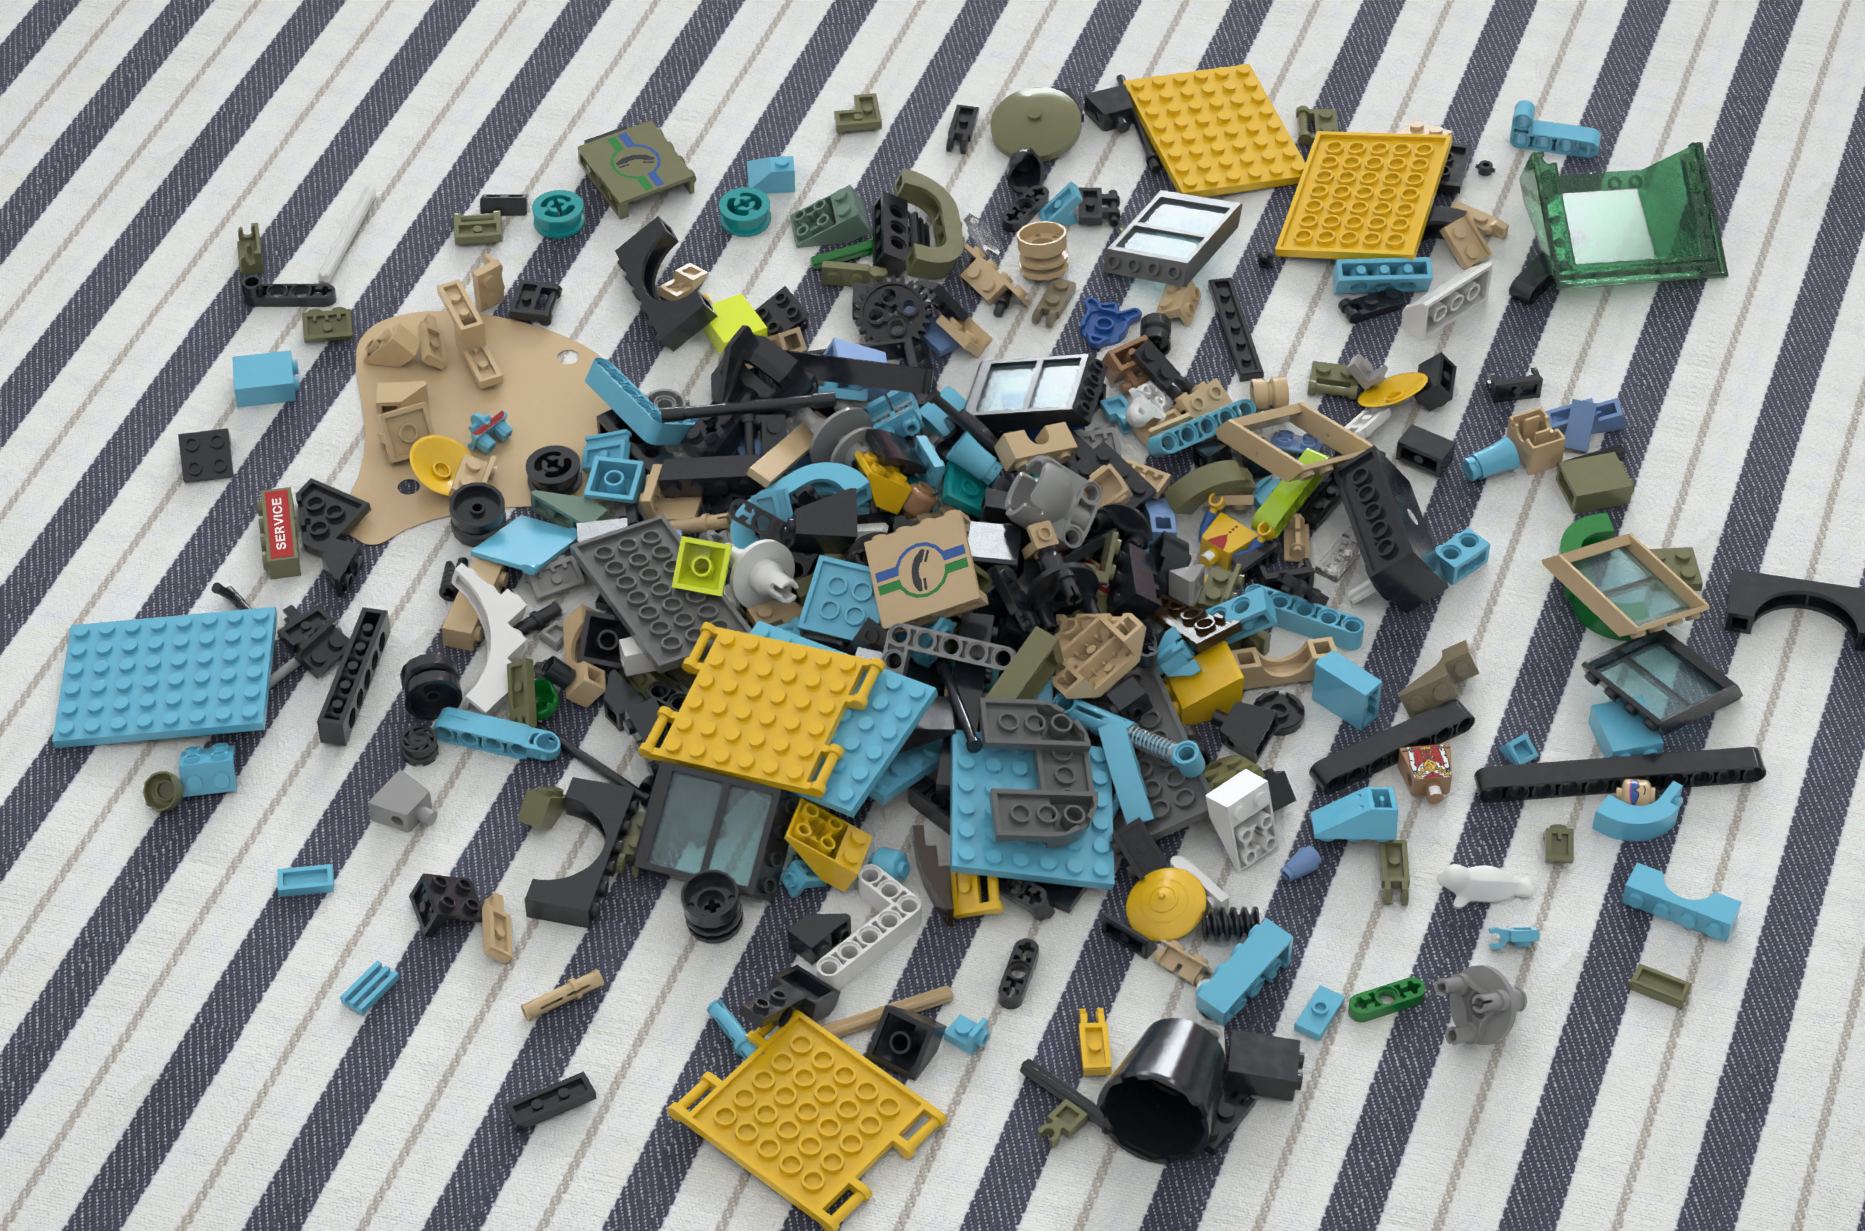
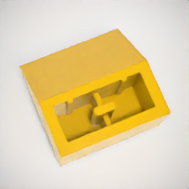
[854,451,912,515]

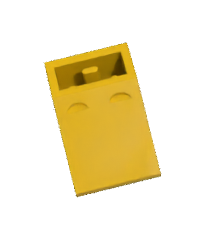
[784,797,873,892]

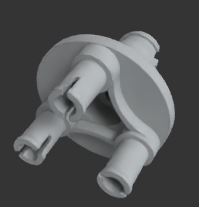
[1434,965,1528,1045]

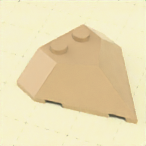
[1052,613,1146,699]

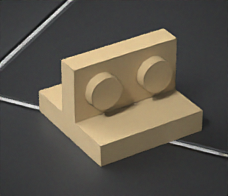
[377,402,435,463]

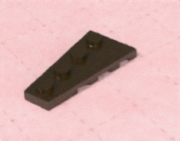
[1148,595,1242,653]

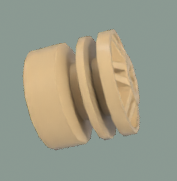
[1017,221,1069,280]

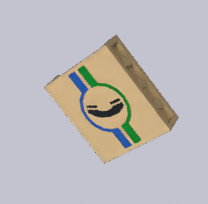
[864,510,989,635]

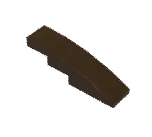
[913,825,954,926]

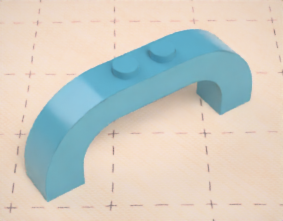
[730,462,872,549]

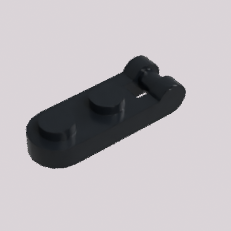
[1338,288,1404,324]

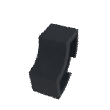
[1149,531,1192,598]

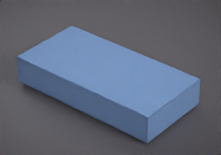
[1565,399,1597,452]

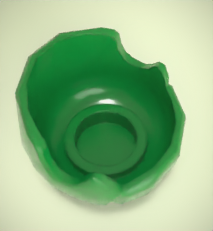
[534,678,560,721]

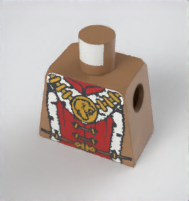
[1397,744,1452,804]

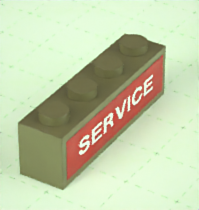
[257,487,301,579]

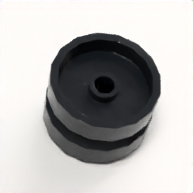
[449,482,506,547]
[400,653,463,720]

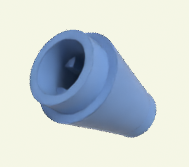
[1280,845,1322,883]

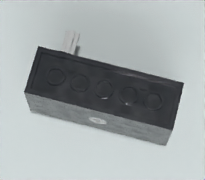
[1332,445,1449,613]

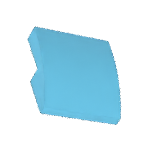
[920,386,966,439]

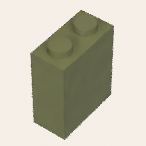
[1556,452,1634,514]

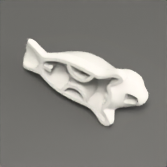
[1125,380,1166,428]
[1437,864,1534,909]

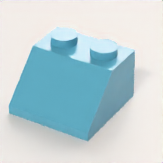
[584,456,646,503]

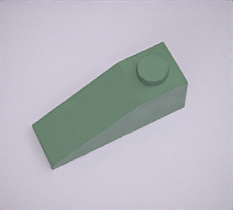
[530,490,609,528]

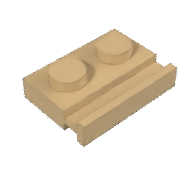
[1440,214,1493,270]

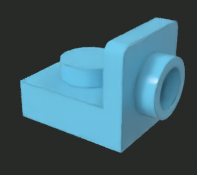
[781,860,828,898]
[944,1014,990,1055]

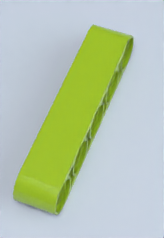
[1251,448,1331,539]

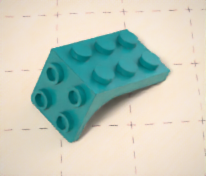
[942,461,1039,518]

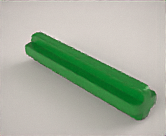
[810,239,873,270]

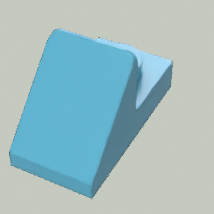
[1039,182,1083,226]

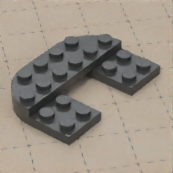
[977,697,1098,848]

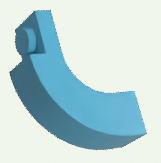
[1592,781,1683,841]

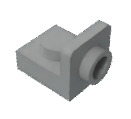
[1347,353,1388,390]

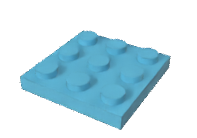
[797,555,881,643]

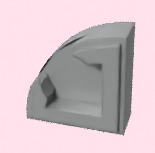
[539,619,564,652]

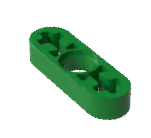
[1348,977,1425,1022]

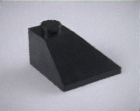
[865,1005,947,1081]

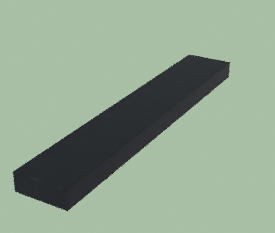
[1208,277,1264,382]

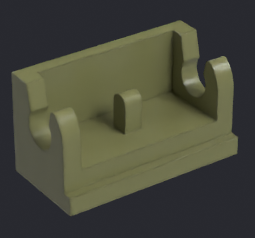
[237,223,264,275]

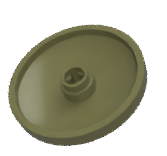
[990,87,1082,162]

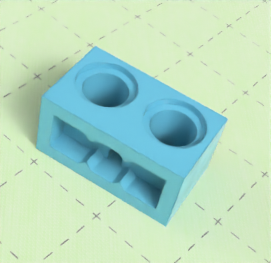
[1435,528,1491,586]

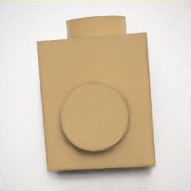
[1021,520,1059,561]

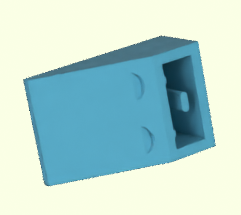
[1310,787,1398,842]

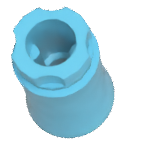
[945,431,1003,485]
[1462,437,1520,482]

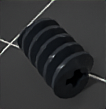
[1202,906,1260,942]

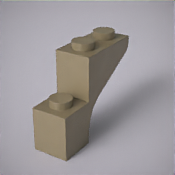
[1399,640,1479,718]

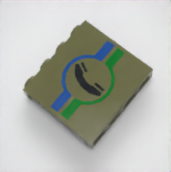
[578,120,696,220]

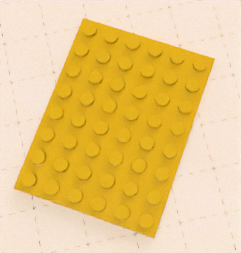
[1123,64,1306,197]
[1275,131,1452,260]

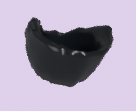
[1006,148,1044,194]

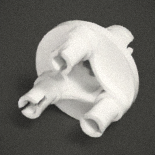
[725,539,799,608]

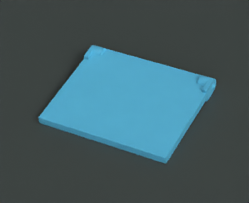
[471,515,578,575]

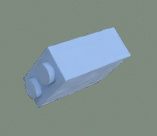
[823,337,891,400]

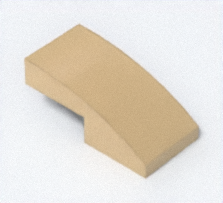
[658,263,708,301]

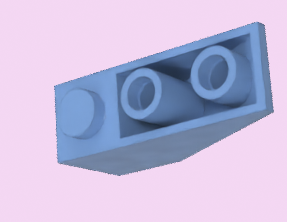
[1142,498,1177,543]

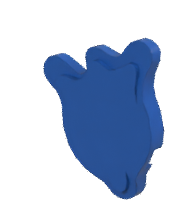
[1080,297,1142,349]

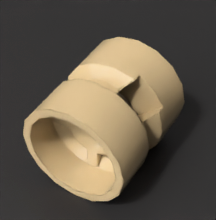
[1249,376,1289,410]

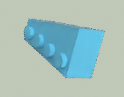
[1195,918,1293,1026]

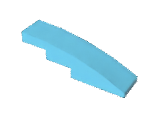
[1098,719,1155,824]

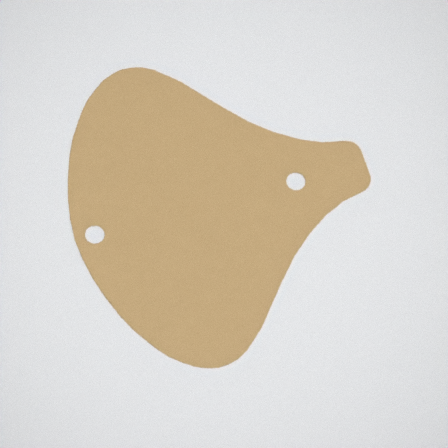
[348,311,666,545]

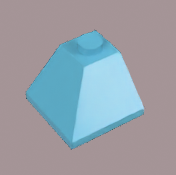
[747,156,795,194]

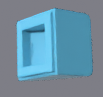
[1499,733,1539,765]

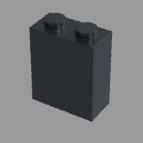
[1224,1029,1305,1101]

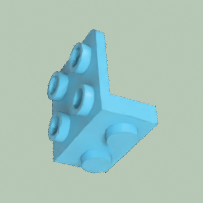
[178,743,237,797]

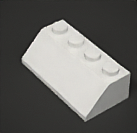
[1401,262,1493,342]

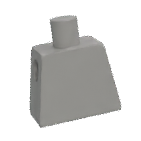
[368,769,437,832]

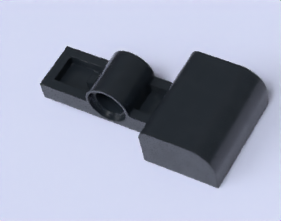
[739,965,841,1028]

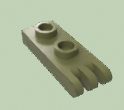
[507,658,537,728]

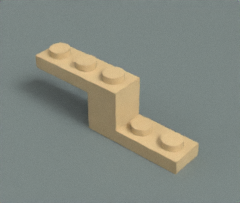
[437,279,503,389]

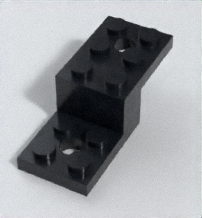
[1062,427,1157,510]

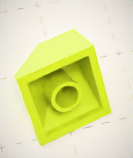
[672,536,733,597]

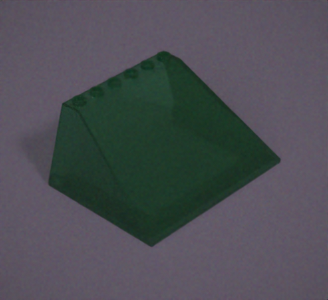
[1519,142,1729,290]

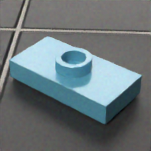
[1294,985,1345,1041]

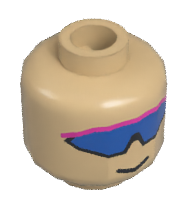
[1616,779,1655,806]

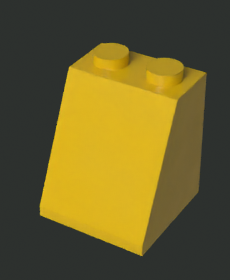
[1164,641,1244,725]

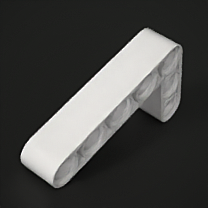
[816,864,922,990]

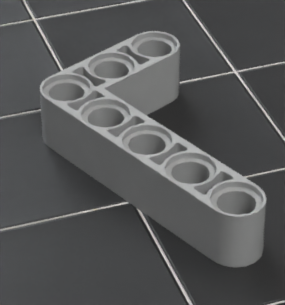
[881,623,1017,676]

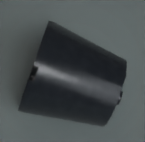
[1097,1018,1225,1164]

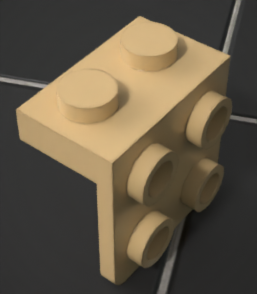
[1169,378,1241,441]
[639,464,704,521]

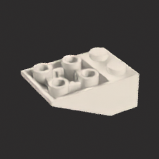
[1205,769,1279,873]

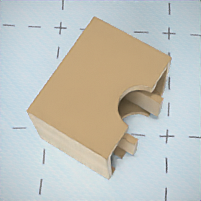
[1506,407,1566,475]

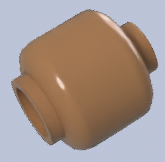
[902,482,937,519]

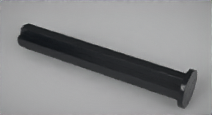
[1020,1059,1109,1135]

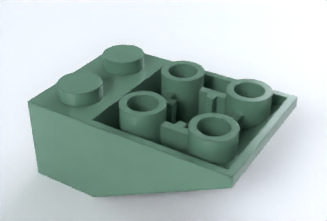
[790,185,870,248]

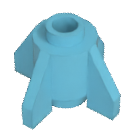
[1156,626,1202,677]

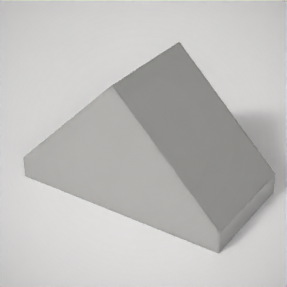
[1169,564,1205,606]

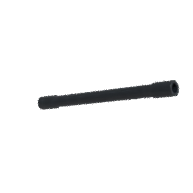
[661,391,837,423]

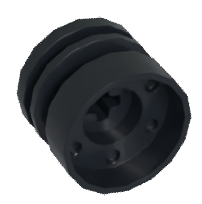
[681,870,744,944]

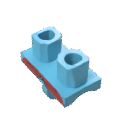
[467,410,513,455]

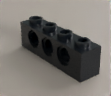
[872,191,910,278]
[597,409,676,476]

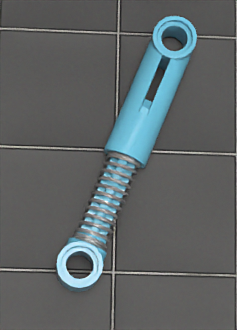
[1052,693,1205,778]

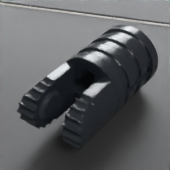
[439,557,469,602]

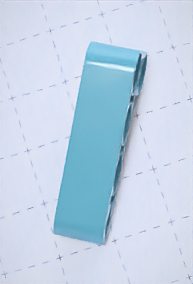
[1510,100,1601,158]

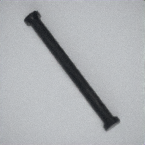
[926,389,1017,473]
[936,661,983,753]

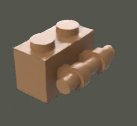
[1102,334,1154,393]

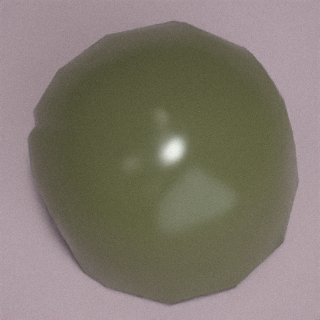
[143,771,184,812]

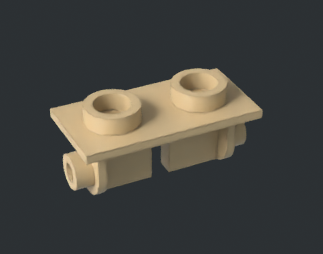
[1284,513,1310,562]
[1154,938,1213,986]

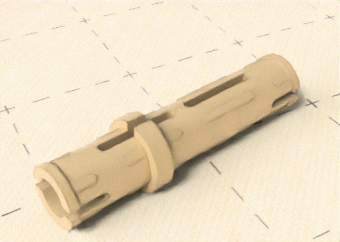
[669,512,732,535]
[521,969,604,1022]

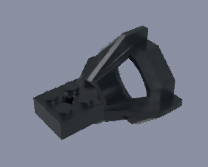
[680,325,816,458]

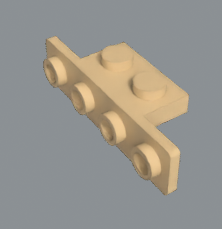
[960,243,1030,307]

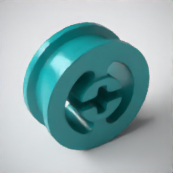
[719,187,771,237]
[532,190,585,239]

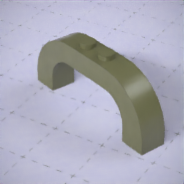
[894,168,965,280]

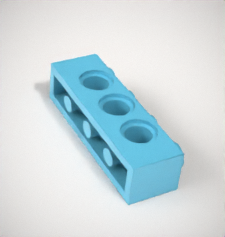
[1332,257,1433,294]
[1189,586,1277,648]

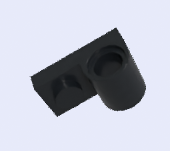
[992,610,1030,665]

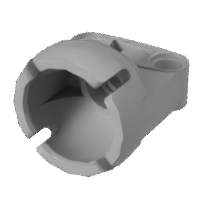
[1005,455,1102,552]

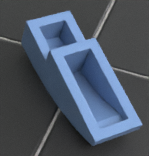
[1545,398,1627,434]

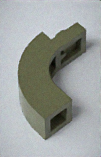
[1164,460,1257,515]

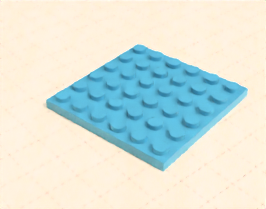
[950,730,1115,890]

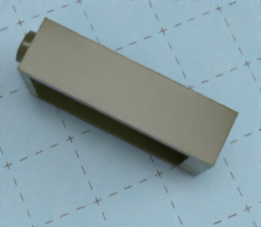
[985,626,1064,700]

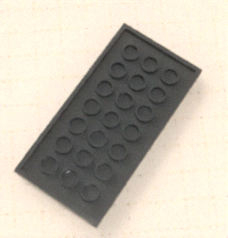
[570,515,752,674]
[1054,665,1211,856]

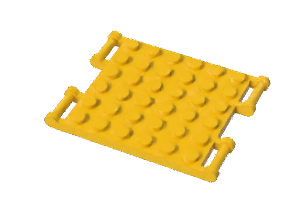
[638,622,886,798]
[667,1009,947,1231]

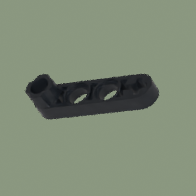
[241,275,337,307]
[980,875,1055,921]

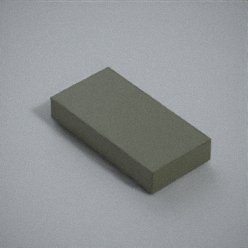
[1628,963,1692,1009]

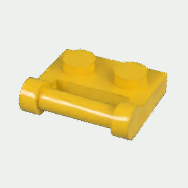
[949,864,1003,919]

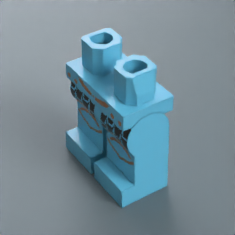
[865,390,925,437]

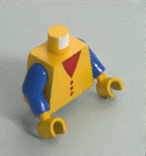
[1198,493,1275,570]

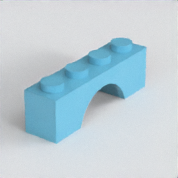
[1622,863,1742,942]

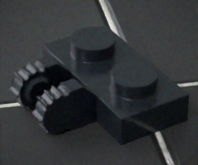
[1275,572,1329,606]

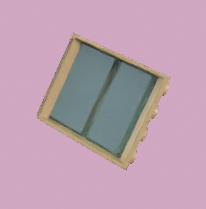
[1542,533,1710,639]

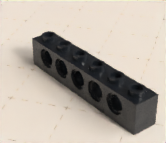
[317,607,391,746]

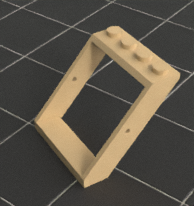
[1215,402,1373,483]

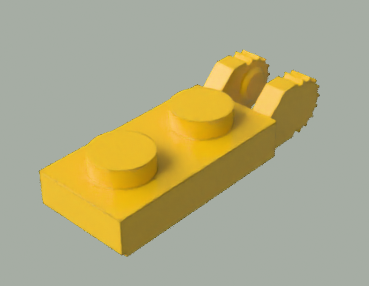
[1079,1008,1112,1076]

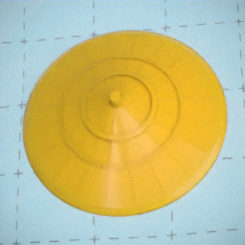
[1358,372,1428,407]
[409,435,474,496]
[1126,868,1207,942]

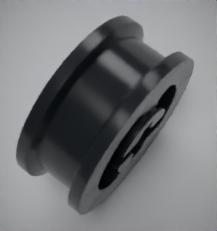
[525,445,583,495]

